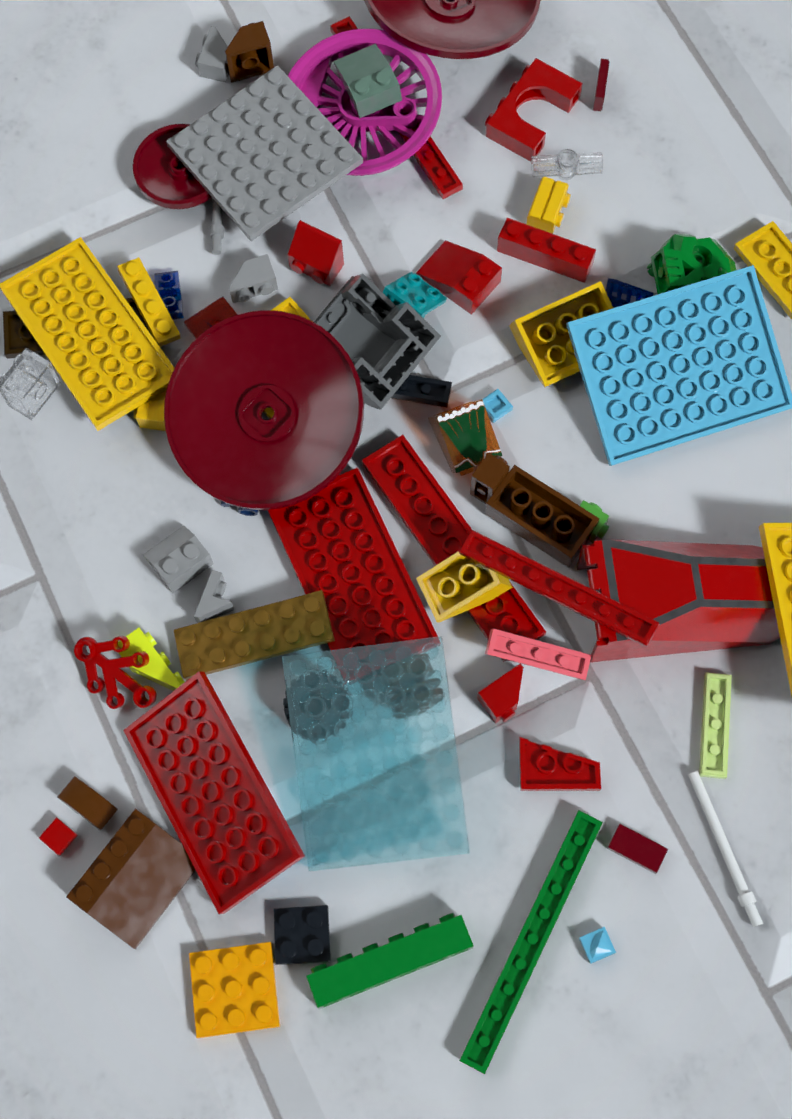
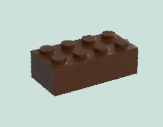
[485,464,600,568]

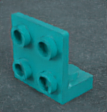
[383,272,447,318]

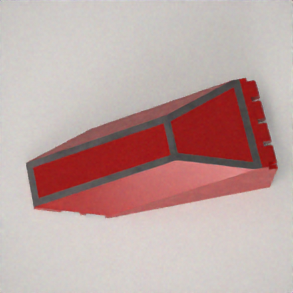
[576,539,780,662]

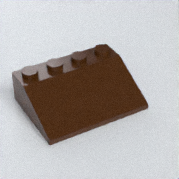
[66,809,196,949]

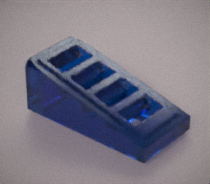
[605,278,654,308]

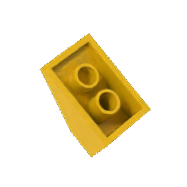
[416,551,512,623]

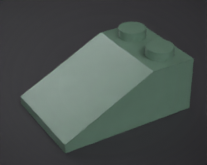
[333,44,402,118]

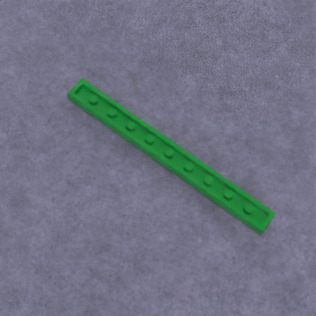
[459,810,603,1074]

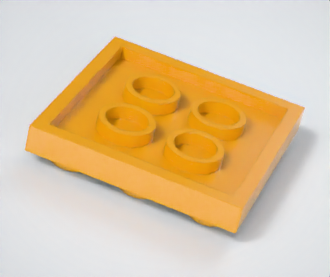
[189,942,280,1038]

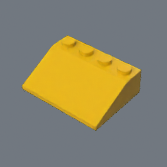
[509,281,613,388]

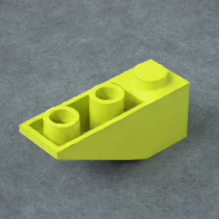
[118,627,185,691]

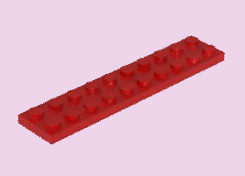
[362,435,546,662]

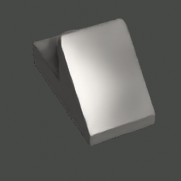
[194,570,234,623]

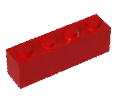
[497,218,596,283]

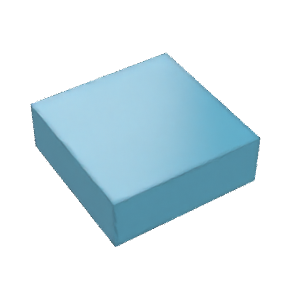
[479,389,513,423]

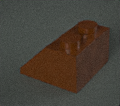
[225,21,274,83]

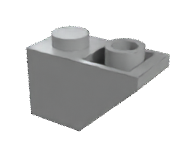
[195,26,229,83]
[229,254,278,303]

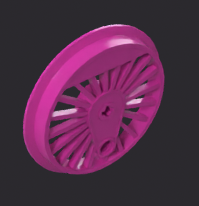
[288,29,442,176]

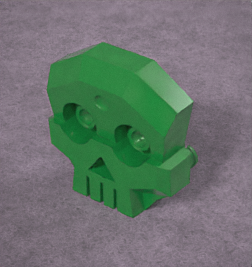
[647,234,736,294]

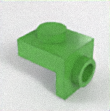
[580,500,610,543]

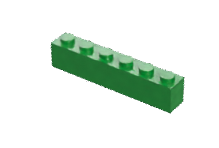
[306,913,474,1009]

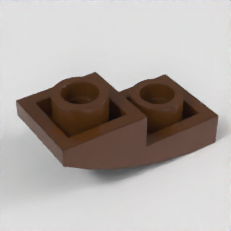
[57,776,118,831]

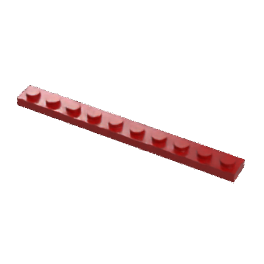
[330,16,463,199]

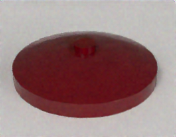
[133,124,211,209]

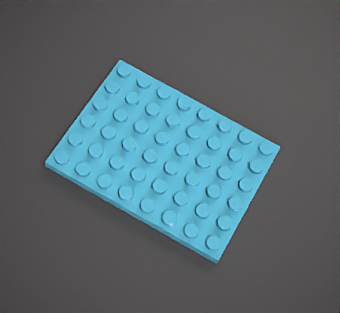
[566,265,792,466]

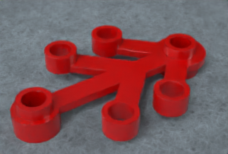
[74,636,157,709]

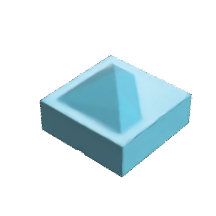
[579,927,616,964]

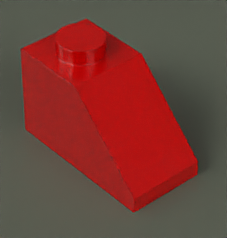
[477,663,524,724]

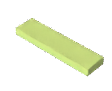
[699,672,732,779]

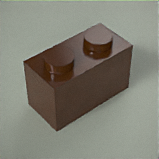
[470,453,510,504]

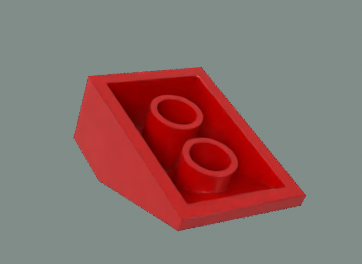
[416,240,502,315]

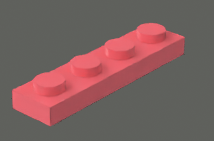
[485,629,592,680]

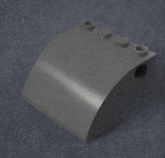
[314,273,441,410]

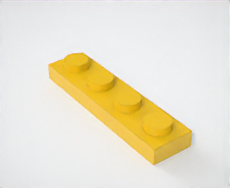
[117,257,181,347]

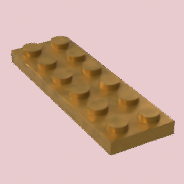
[174,590,335,680]

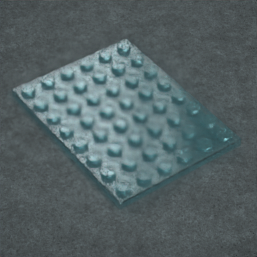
[282,636,470,871]

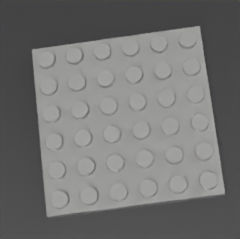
[166,65,363,241]

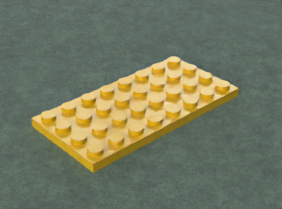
[0,237,174,431]

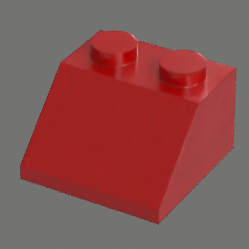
[288,220,344,286]

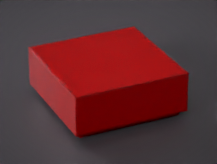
[39,817,78,856]

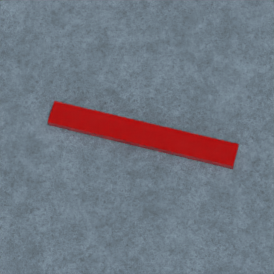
[459,529,659,648]

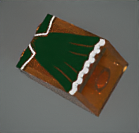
[428,399,503,476]

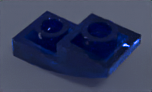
[155,270,184,320]

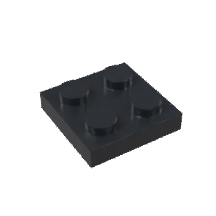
[274,905,331,965]

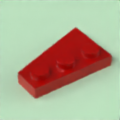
[519,737,601,791]

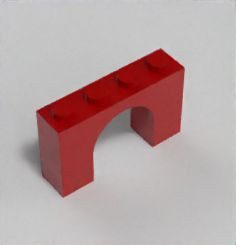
[485,58,583,162]

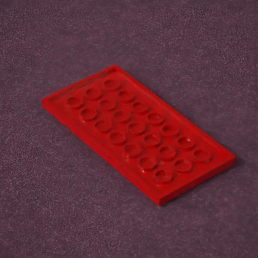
[267,467,441,686]
[123,671,305,915]

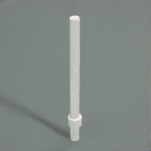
[688,771,763,927]

